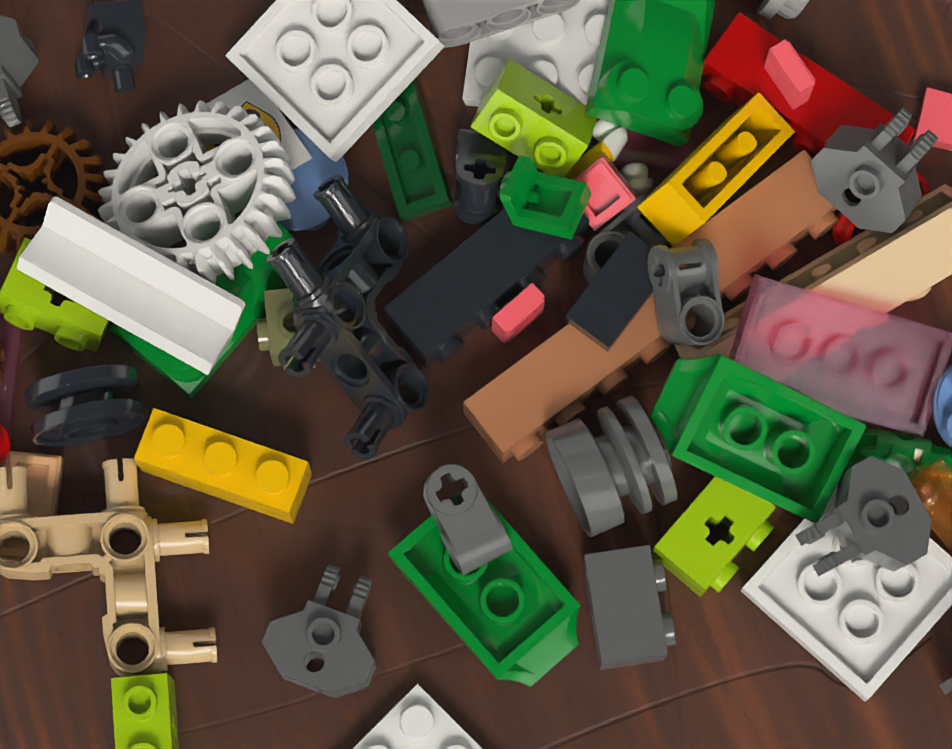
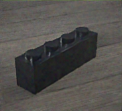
[383,173,590,368]

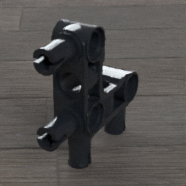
[266,174,429,460]

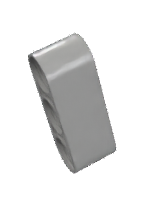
[422,0,581,48]

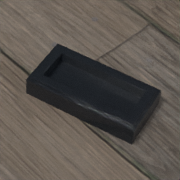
[564,232,665,352]

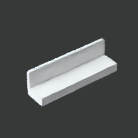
[16,196,246,375]

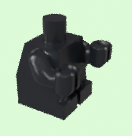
[74,0,146,93]

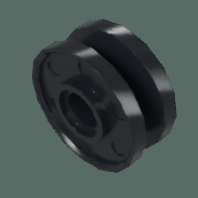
[23,365,147,447]

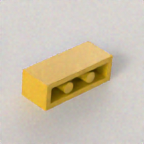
[637,92,795,247]
[134,408,312,524]

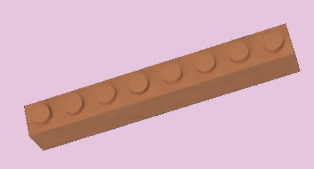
[463,150,839,464]

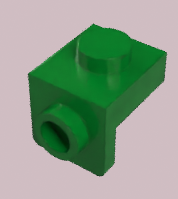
[500,154,592,240]

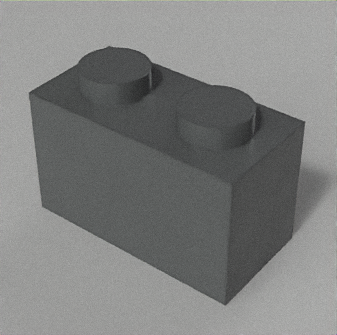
[582,545,676,670]

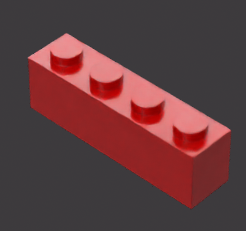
[701,12,916,159]

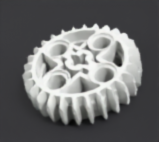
[98,100,296,285]

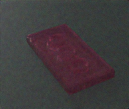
[728,274,952,437]

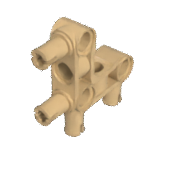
[0,458,217,677]

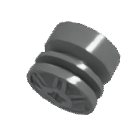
[544,395,677,537]

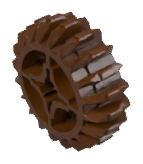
[0,119,109,256]

